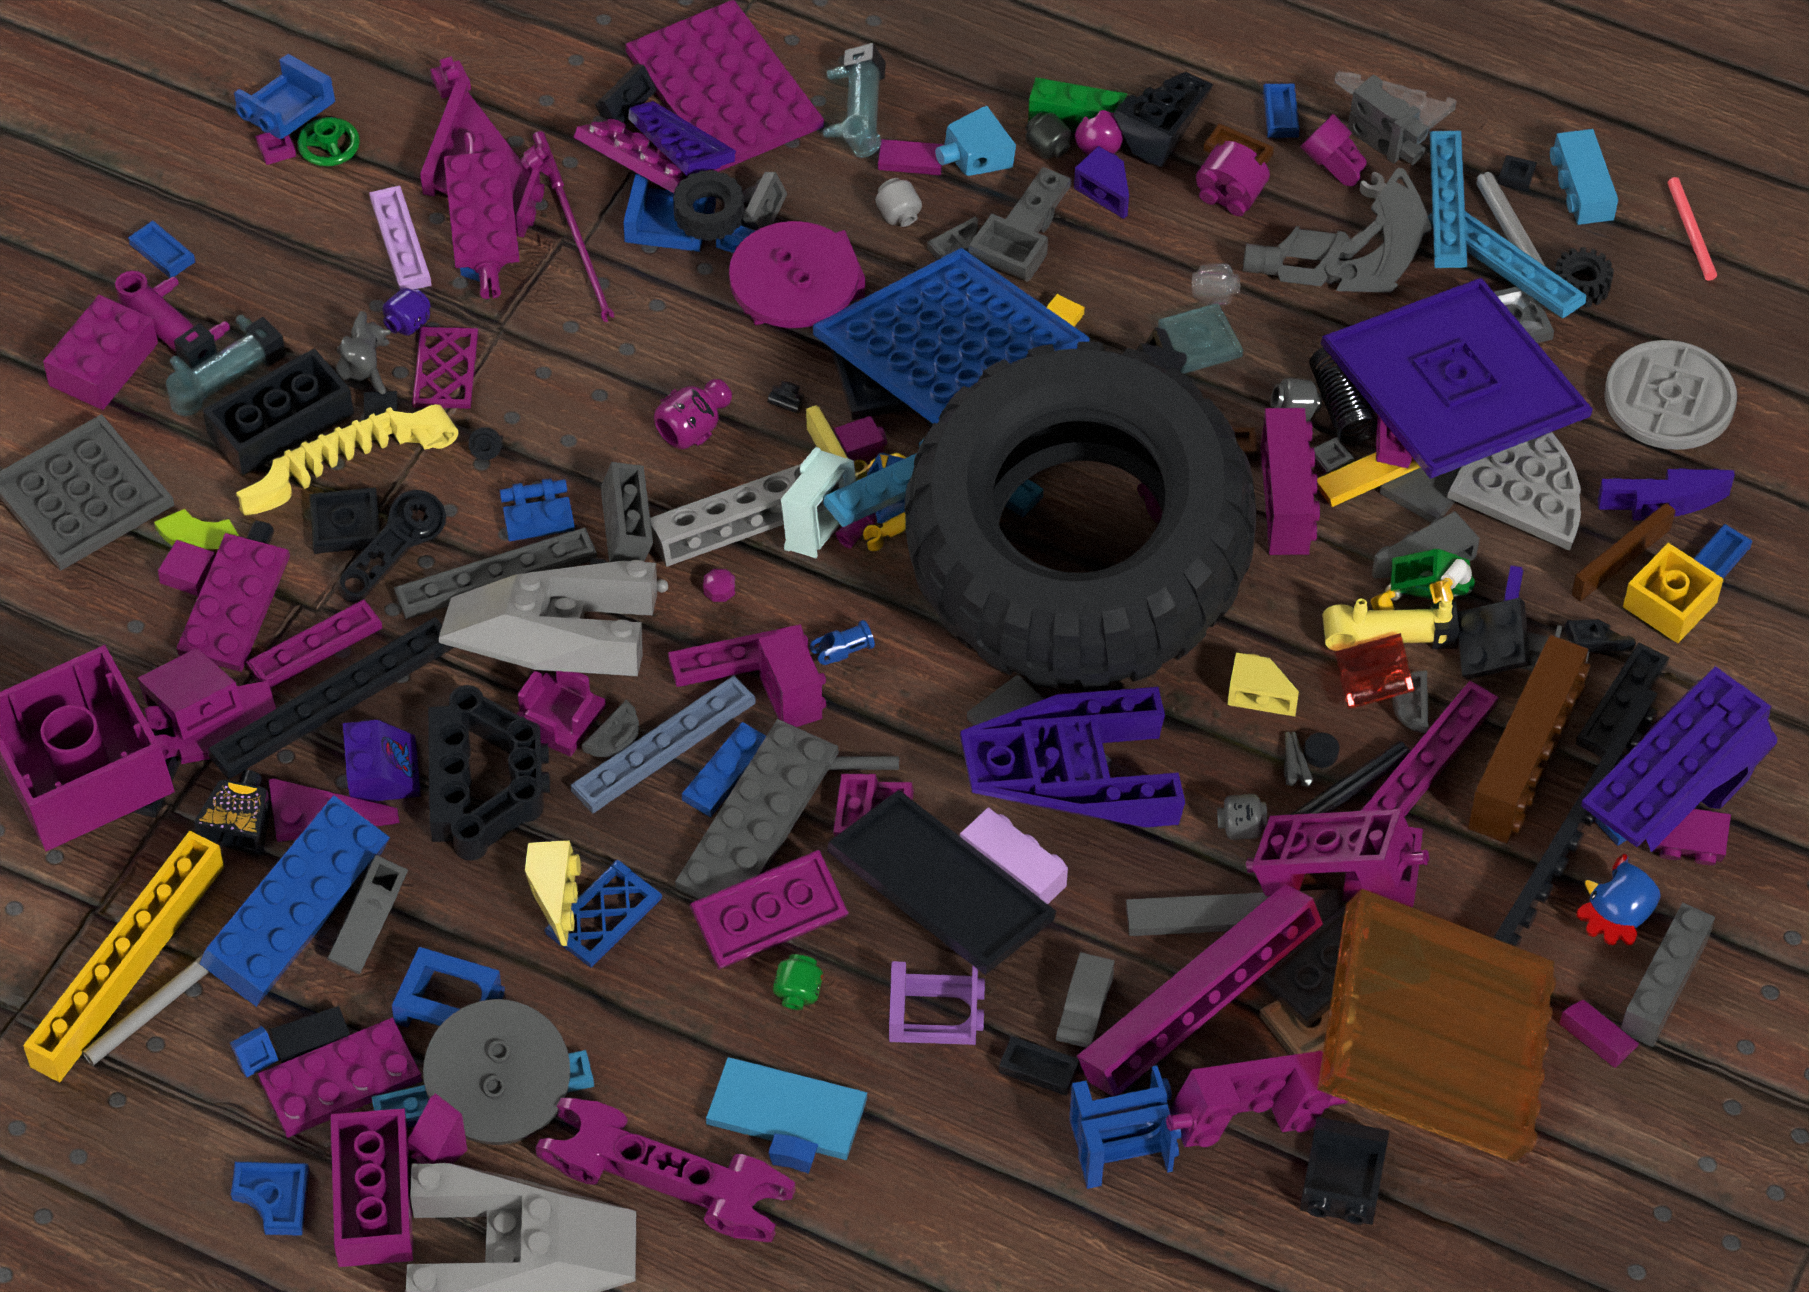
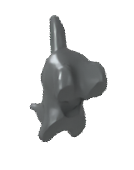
[336,311,391,395]

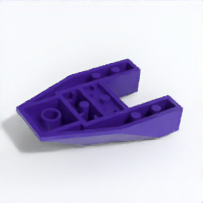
[960,687,1185,828]

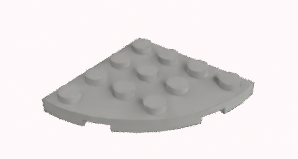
[1447,432,1581,551]

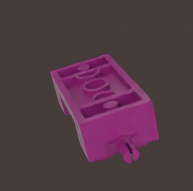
[1246,809,1429,896]
[1166,1051,1349,1147]

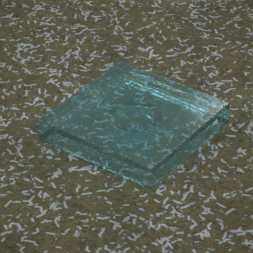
[1158,303,1243,374]

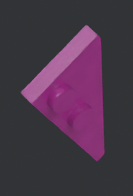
[268,779,399,842]

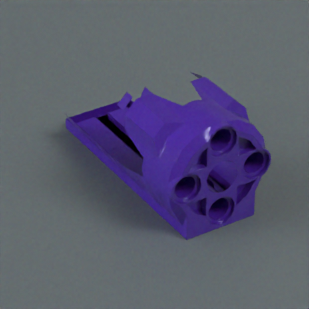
[1581,666,1777,852]

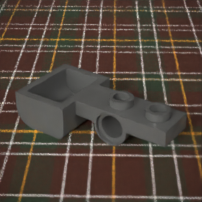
[969,167,1071,282]

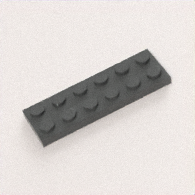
[675,719,839,899]

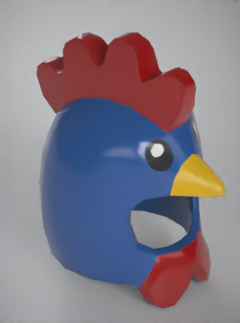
[1577,853,1661,945]

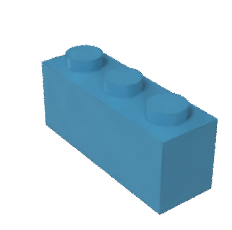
[1550,129,1618,225]

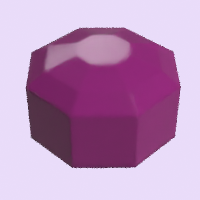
[703,569,735,602]

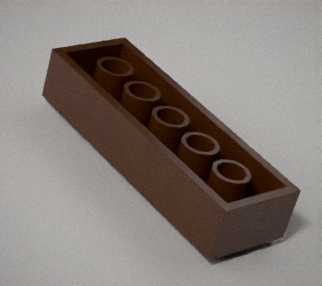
[1468,635,1591,844]

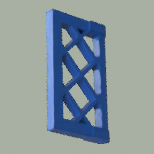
[544,860,662,968]

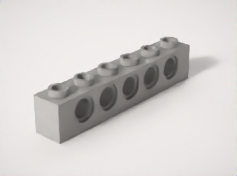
[650,453,839,567]

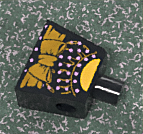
[194,770,270,855]

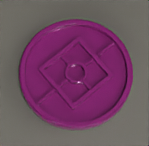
[729,221,858,328]

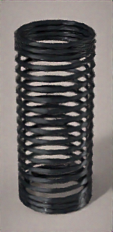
[1309,347,1377,444]

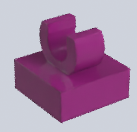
[430,56,471,99]

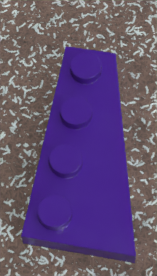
[628,101,736,177]

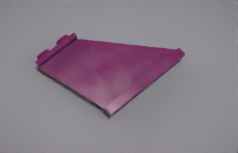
[420,82,545,238]

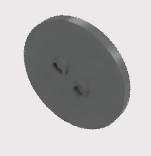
[423,999,570,1145]

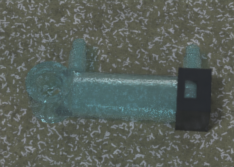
[823,43,886,158]
[166,315,286,416]

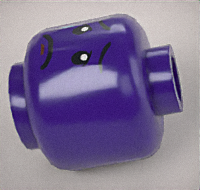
[382,288,431,336]

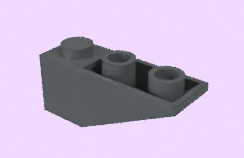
[1372,511,1480,579]
[327,855,408,974]

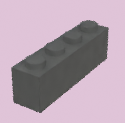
[1621,902,1715,1047]

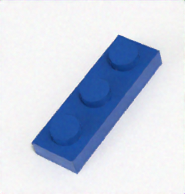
[682,722,766,817]

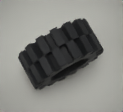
[1554,247,1614,308]

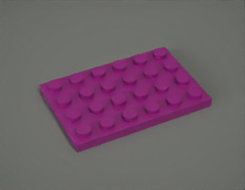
[625,0,824,172]

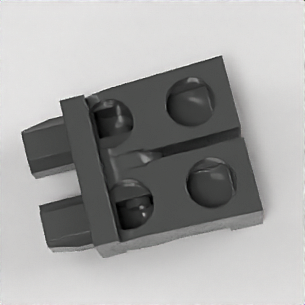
[1347,74,1429,165]

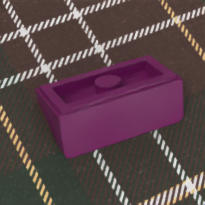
[1560,1000,1639,1068]

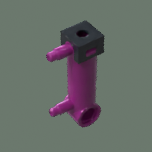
[115,271,230,374]

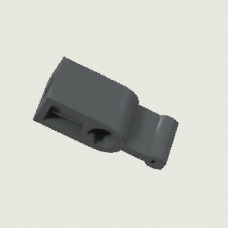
[1056,952,1115,1048]

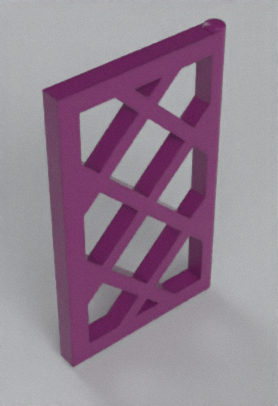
[412,327,478,409]

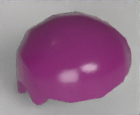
[1075,110,1124,155]

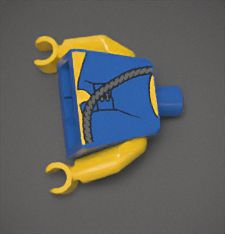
[854,453,907,551]

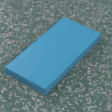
[706,1057,867,1160]

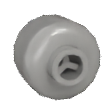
[875,178,922,227]

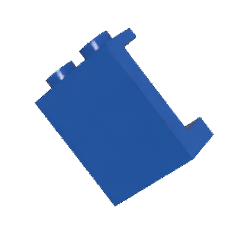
[234,54,335,140]
[623,174,716,252]

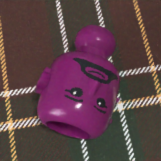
[654,379,732,450]

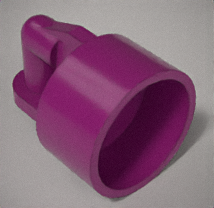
[1300,113,1367,186]

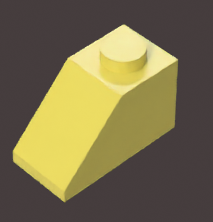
[1227,652,1299,717]

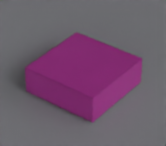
[255,133,296,165]

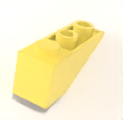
[525,840,581,946]

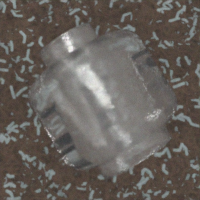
[1192,263,1240,306]

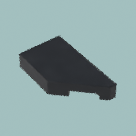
[1564,619,1636,652]

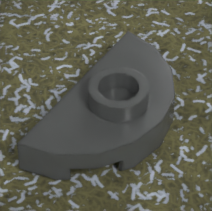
[1392,670,1428,733]
[582,700,639,757]

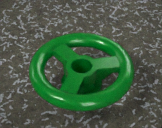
[297,117,360,167]

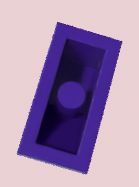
[1074,146,1129,219]

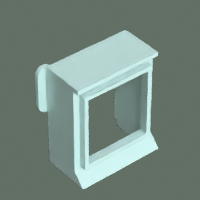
[781,447,856,558]

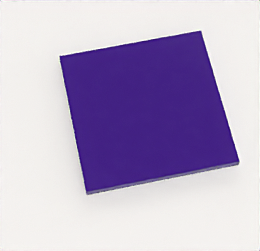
[1320,278,1593,479]

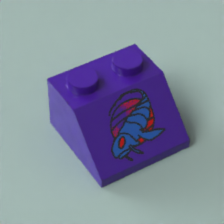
[343,720,421,802]

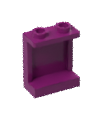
[137,648,243,740]

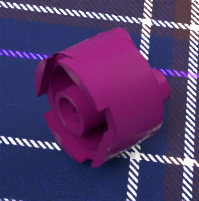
[1196,141,1270,217]

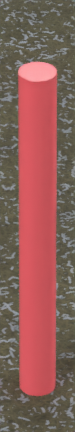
[1667,177,1717,281]

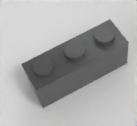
[601,462,653,562]

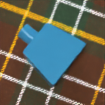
[935,106,1016,176]

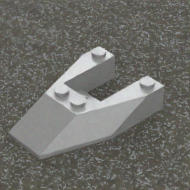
[439,560,657,676]
[406,1163,636,1292]

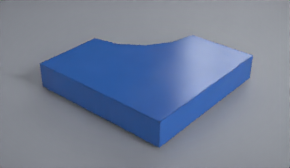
[231,1162,310,1235]

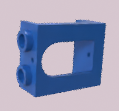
[392,947,505,1028]
[1069,1065,1172,1150]
[1078,1104,1181,1189]

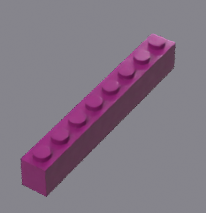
[1077,884,1323,1096]

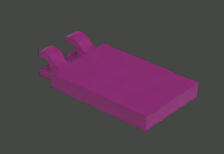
[144,681,276,764]

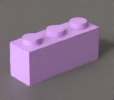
[960,807,1068,904]

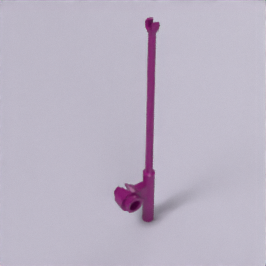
[521,131,615,322]

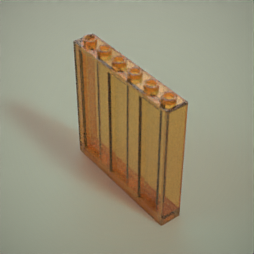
[1317,889,1556,1163]

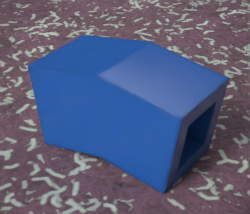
[768,1133,818,1174]

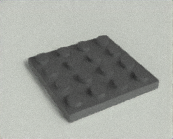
[0,414,174,571]

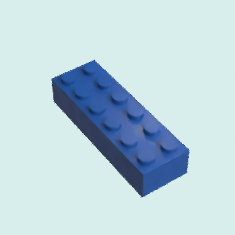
[199,795,390,1007]

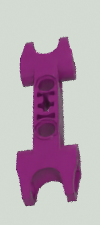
[536,1098,795,1242]

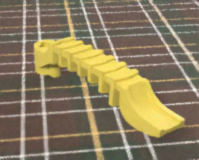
[236,404,458,516]

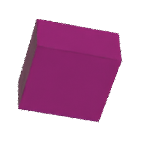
[158,540,215,596]

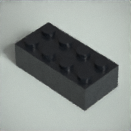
[203,348,354,476]

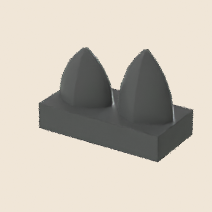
[741,172,787,231]

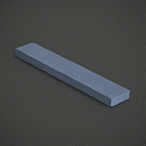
[571,675,756,814]

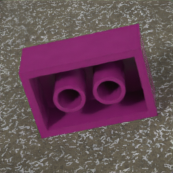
[43,295,158,410]

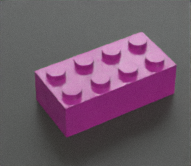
[1260,408,1320,555]
[331,1108,414,1267]

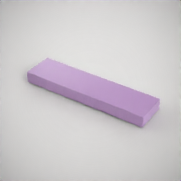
[369,185,432,290]

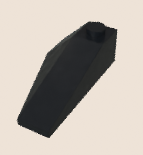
[1114,72,1214,167]

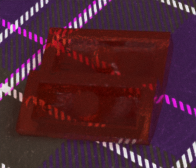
[1335,633,1415,709]

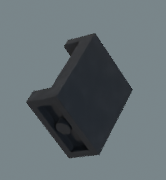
[1300,1117,1390,1225]

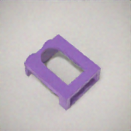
[889,961,985,1045]

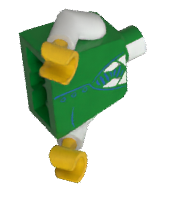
[1371,548,1475,610]

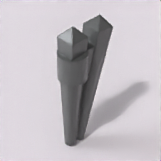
[1284,732,1313,787]

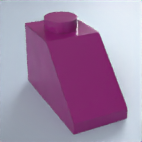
[408,1093,468,1164]

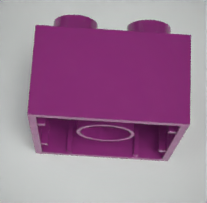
[0,645,175,852]

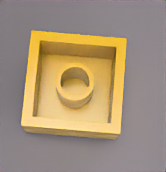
[1623,543,1724,644]

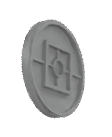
[1604,340,1737,450]

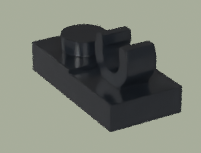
[595,64,657,123]

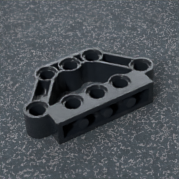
[428,685,550,861]

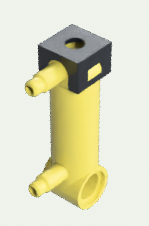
[1322,598,1459,652]

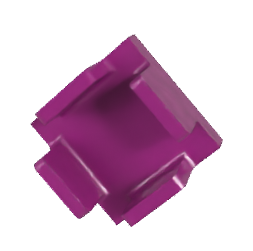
[516,671,606,757]

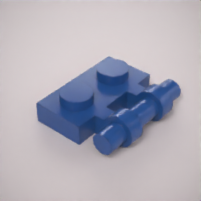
[499,478,575,541]

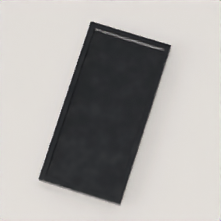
[827,790,1057,975]

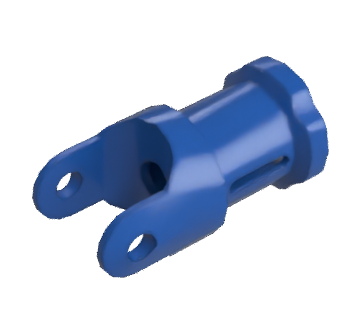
[810,620,875,665]

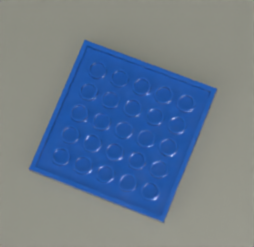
[813,248,1090,424]

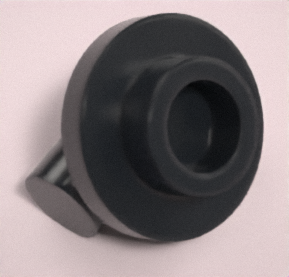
[767,381,805,414]
[469,427,503,460]

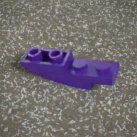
[1598,468,1735,521]

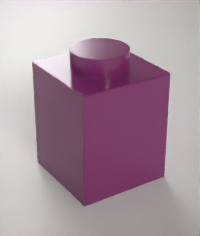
[834,416,887,465]

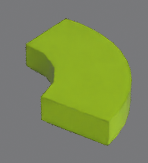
[154,509,239,556]

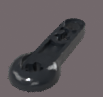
[338,490,446,603]

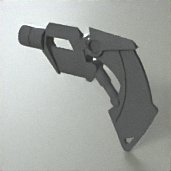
[1242,168,1431,293]

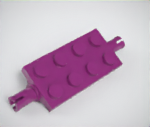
[444,131,520,299]

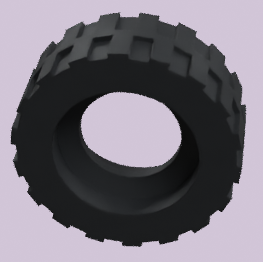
[673,170,744,241]

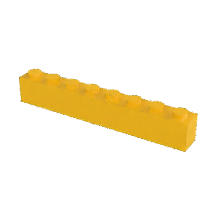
[23,831,224,1083]

